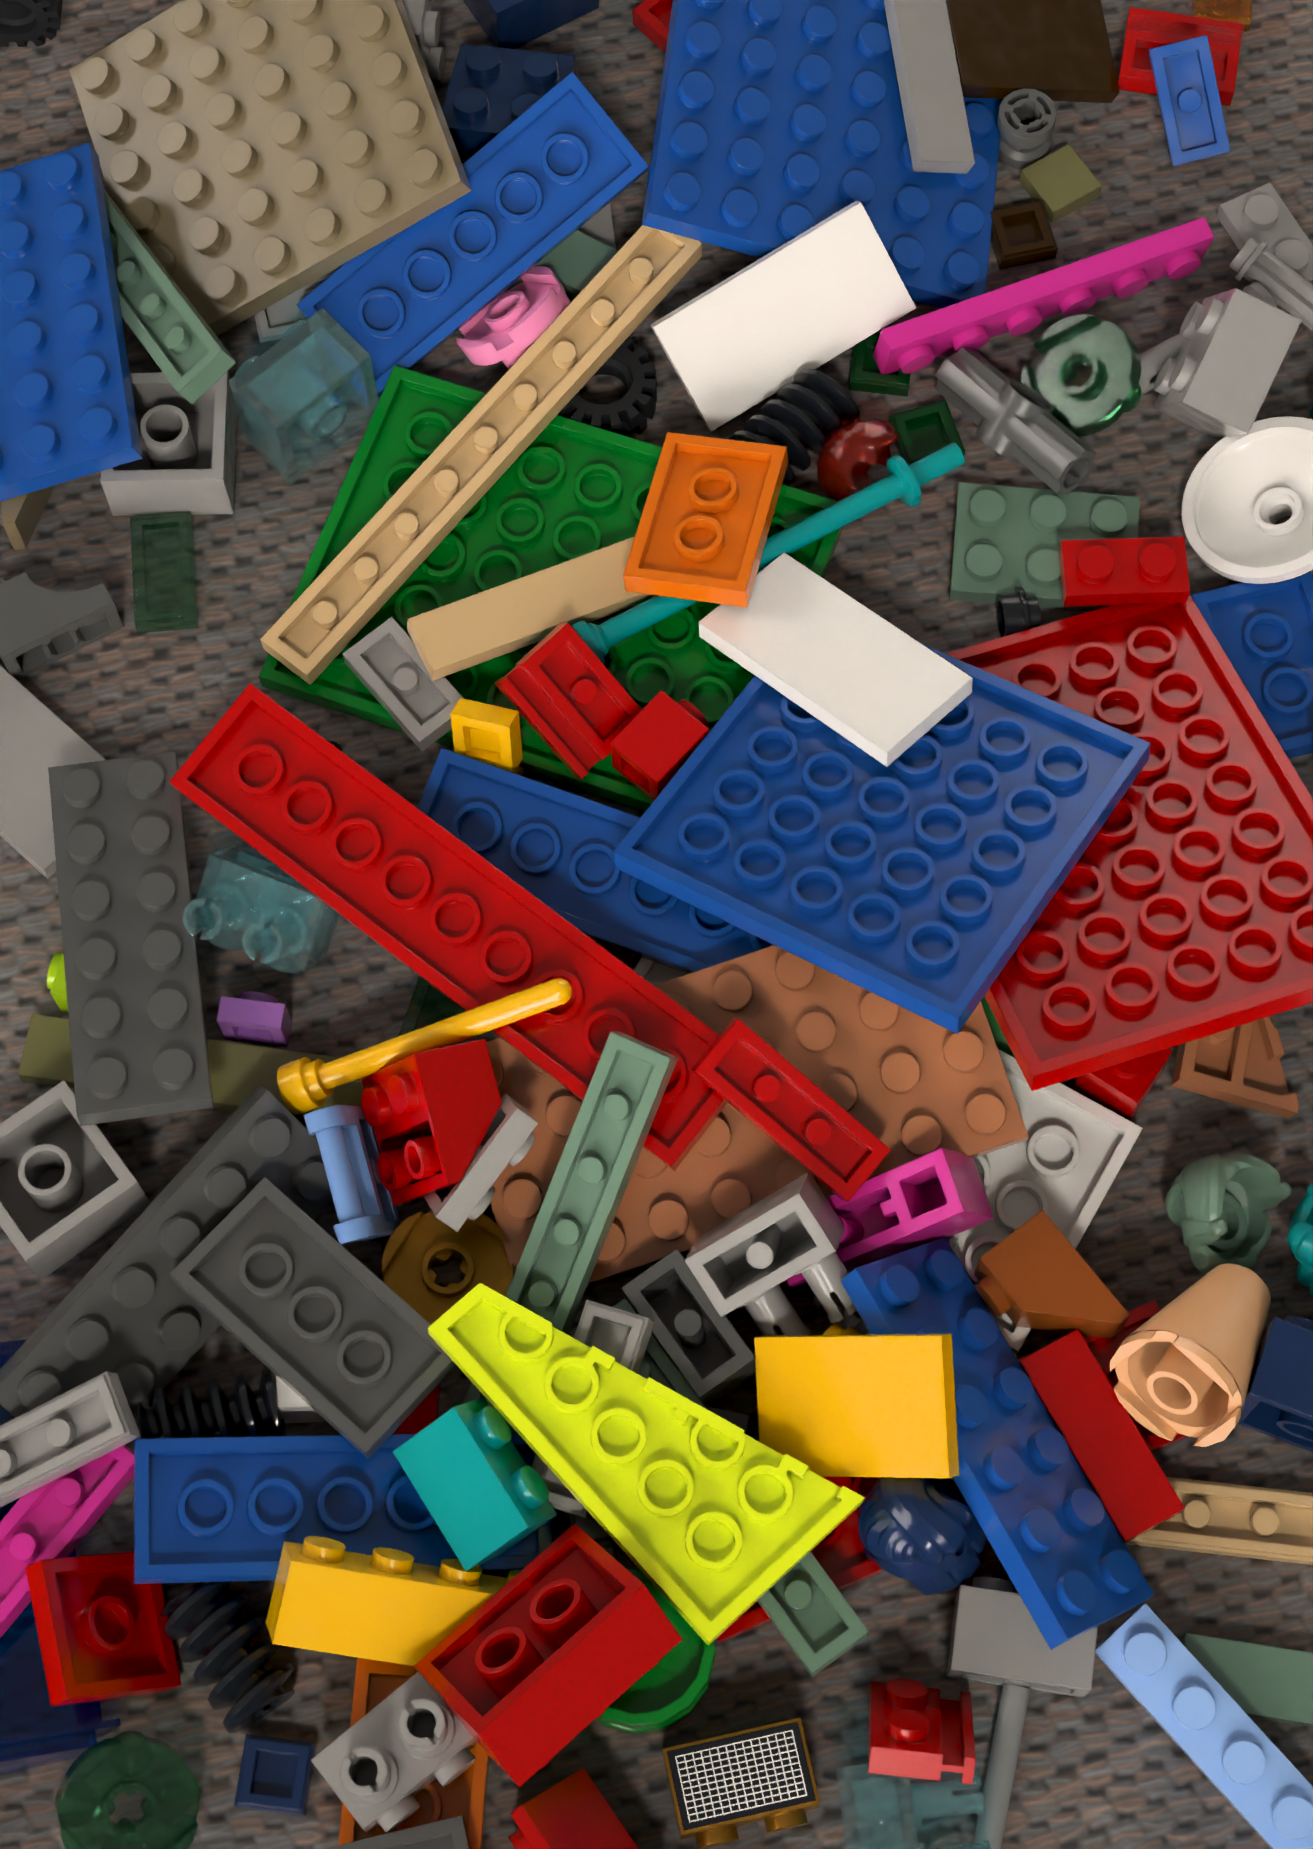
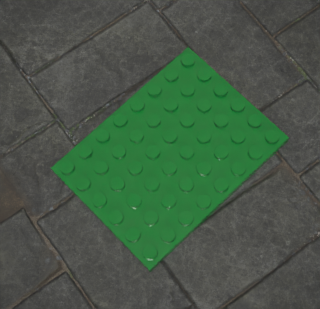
[258,365,843,811]

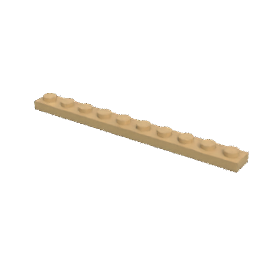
[260,225,702,685]

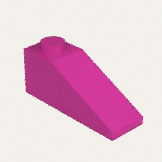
[787,1148,994,1287]

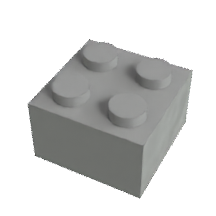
[1153,288,1302,439]
[100,371,237,516]
[0,1080,150,1280]

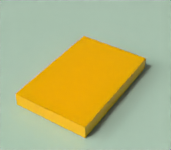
[754,1334,959,1478]

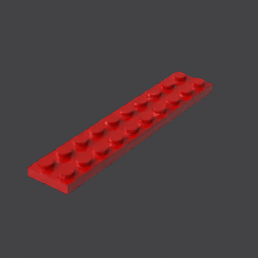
[169,683,728,1171]

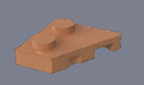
[1171,1016,1299,1118]

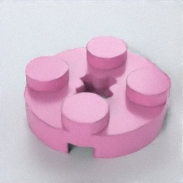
[456,266,571,368]

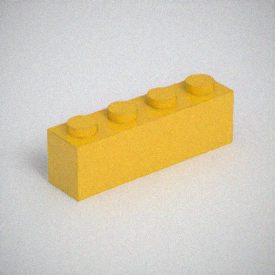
[266,1536,521,1666]

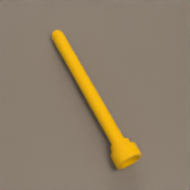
[277,978,572,1115]

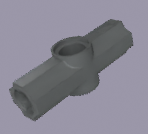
[935,347,1096,495]

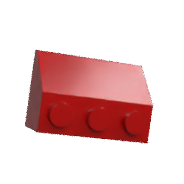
[414,1524,683,1788]

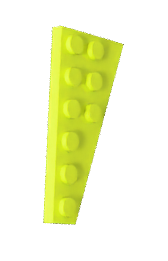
[428,1283,865,1646]

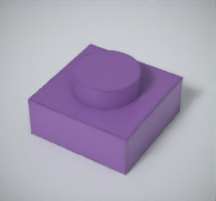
[216,992,292,1047]

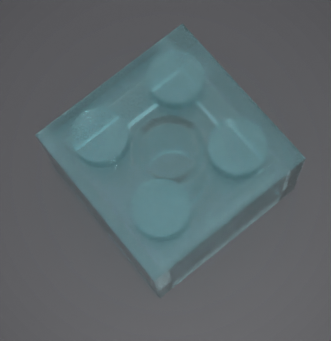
[229,308,379,486]

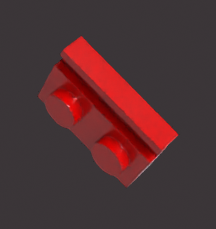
[1118,7,1244,106]
[495,622,642,779]
[868,1678,976,1785]

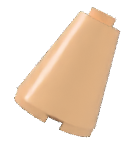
[1110,1263,1271,1447]

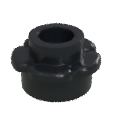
[996,586,1041,638]

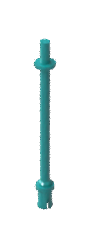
[523,442,965,664]

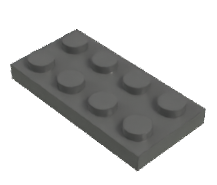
[169,1177,456,1459]

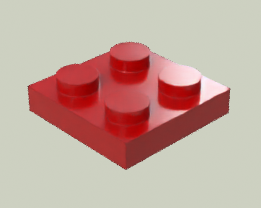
[26,1552,181,1707]

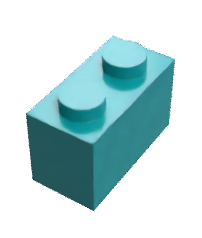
[393,1397,557,1571]

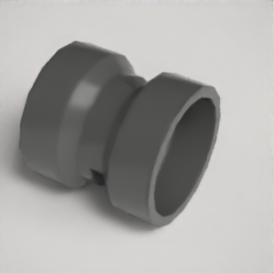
[997,88,1057,169]

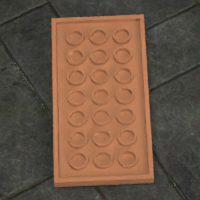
[486,945,1028,1287]

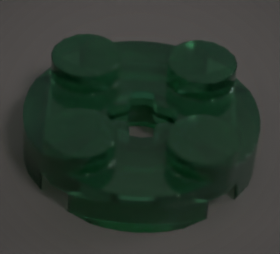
[1021,314,1142,437]
[55,1730,200,1849]

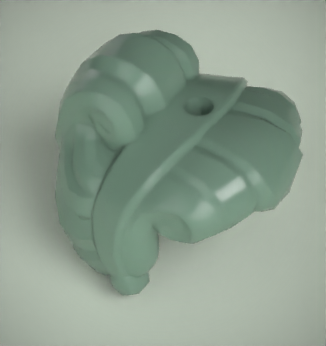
[1165,1152,1291,1273]

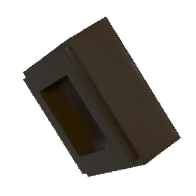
[990,200,1058,270]

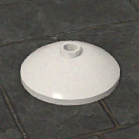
[1181,416,1313,584]

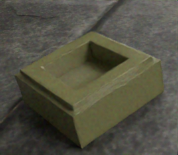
[1019,144,1102,223]

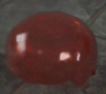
[816,418,900,501]

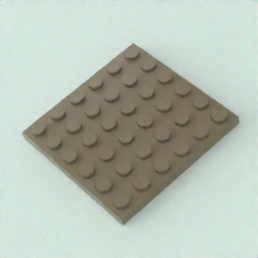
[69,0,472,336]

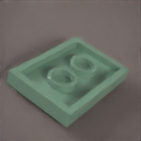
[949,482,1140,612]

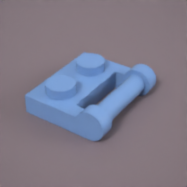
[304,1105,401,1245]

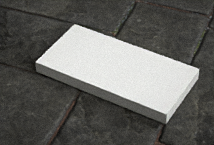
[650,201,916,431]
[698,553,973,767]

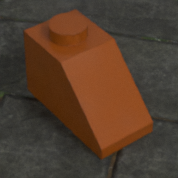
[974,1210,1130,1339]

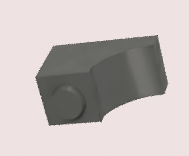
[0,571,123,680]

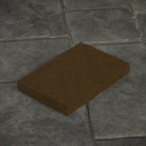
[946,0,1120,103]

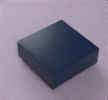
[234,1734,317,1816]

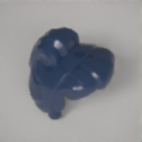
[858,1477,987,1595]

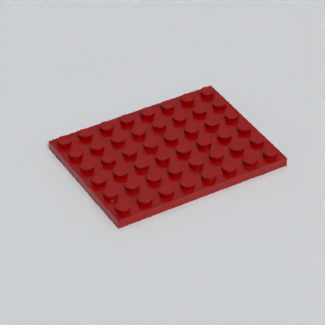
[946,594,1313,1091]

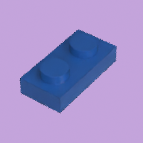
[1148,35,1231,166]

